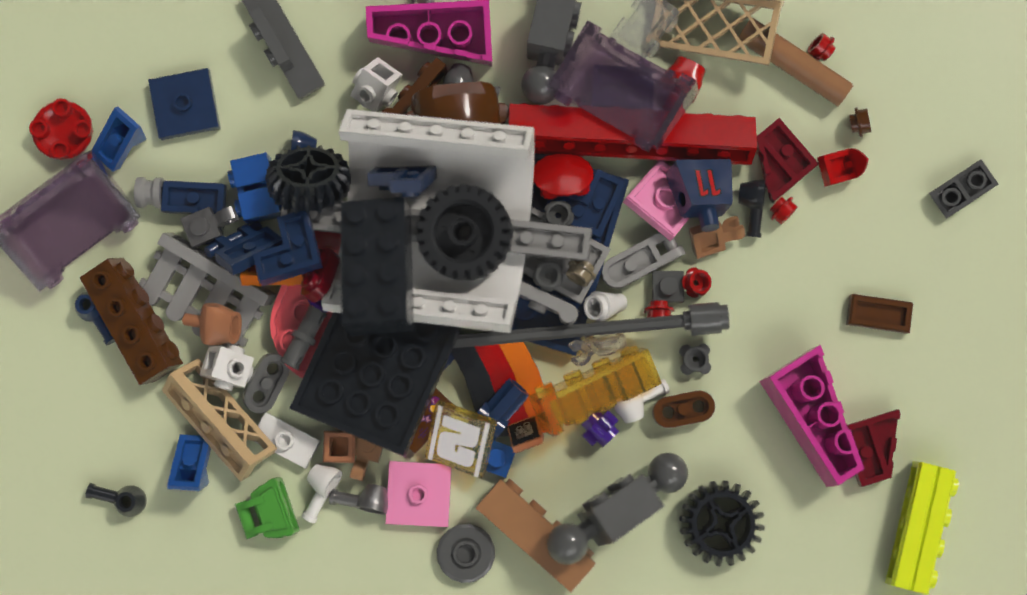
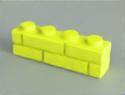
[885,461,959,595]

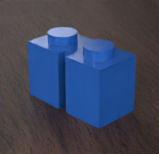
[228,152,282,225]

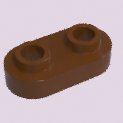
[652,391,715,428]

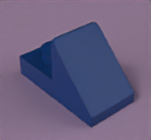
[91,107,147,172]
[167,434,211,491]

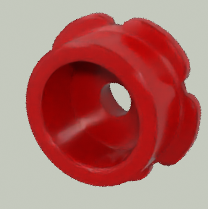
[807,33,836,61]
[770,197,798,225]
[682,267,712,298]
[644,300,674,317]

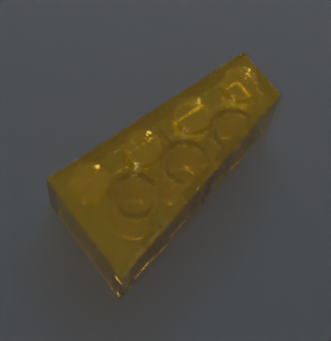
[529,345,662,436]

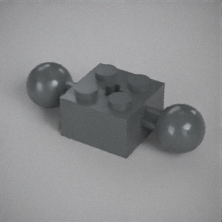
[521,0,582,105]
[547,453,688,565]

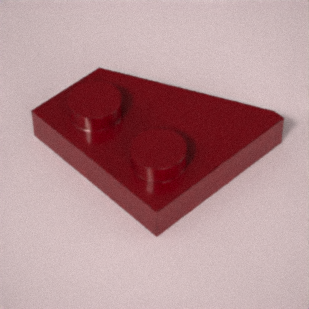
[757,118,819,203]
[847,409,901,487]

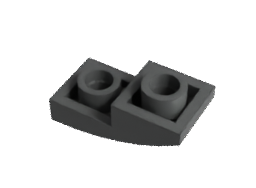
[929,159,999,219]

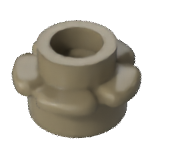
[566,260,596,287]

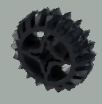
[265,144,351,215]
[679,480,765,566]

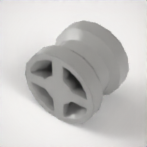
[134,177,165,208]

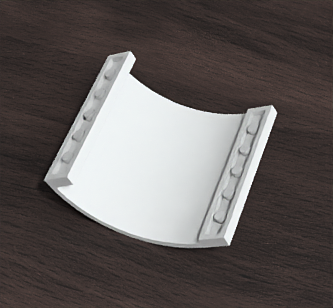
[321,109,535,333]

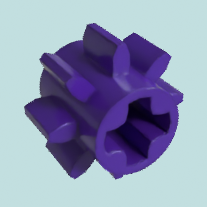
[581,409,619,447]

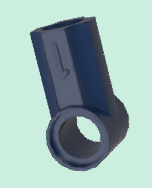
[468,377,530,442]

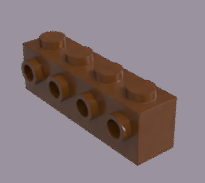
[80,258,183,385]

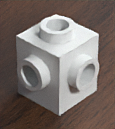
[350,57,402,112]
[199,344,254,391]

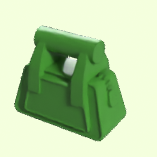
[235,477,299,539]

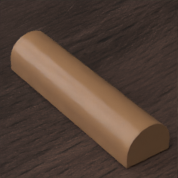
[738,18,853,107]

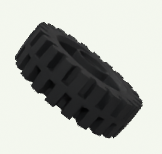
[416,184,513,281]

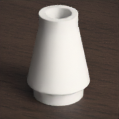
[584,291,627,322]

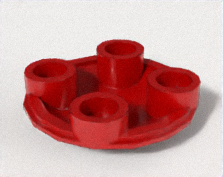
[29,98,93,160]
[534,153,593,199]

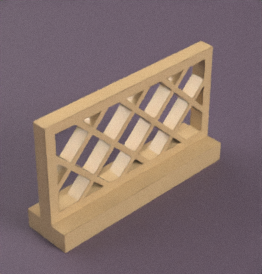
[649,0,784,66]

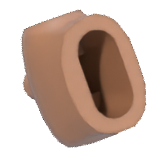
[182,303,242,345]

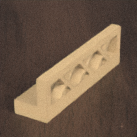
[162,358,277,482]

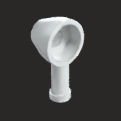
[611,379,670,423]
[302,464,342,523]

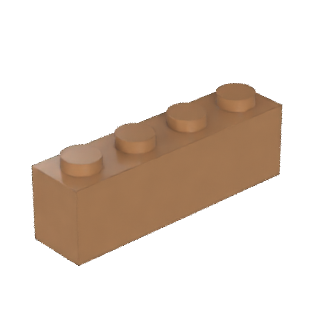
[476,478,596,592]

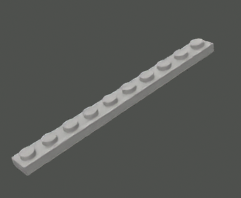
[281,201,592,262]

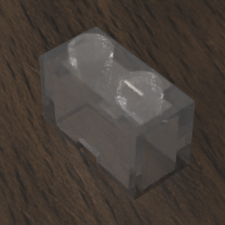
[609,0,679,62]

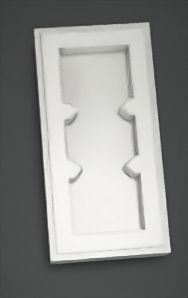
[254,412,321,469]

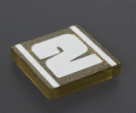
[425,400,497,479]

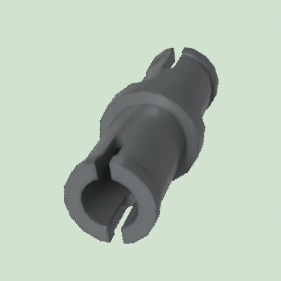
[280,305,327,370]

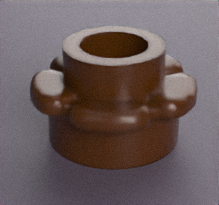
[849,107,871,137]

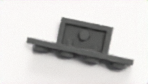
[242,0,325,99]

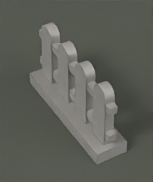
[139,233,277,348]

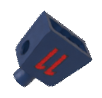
[666,159,733,232]

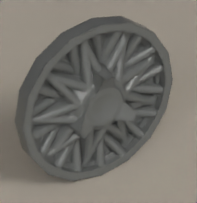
[437,524,495,583]

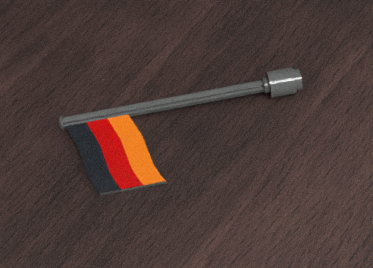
[451,302,729,437]

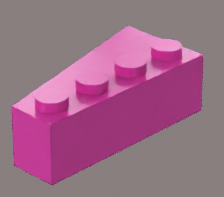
[365,0,492,66]
[759,345,864,487]

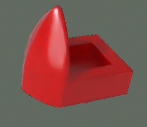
[817,148,869,187]

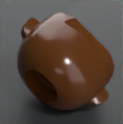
[406,81,509,124]

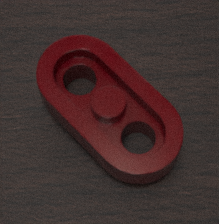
[301,247,340,303]

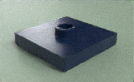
[148,68,221,140]

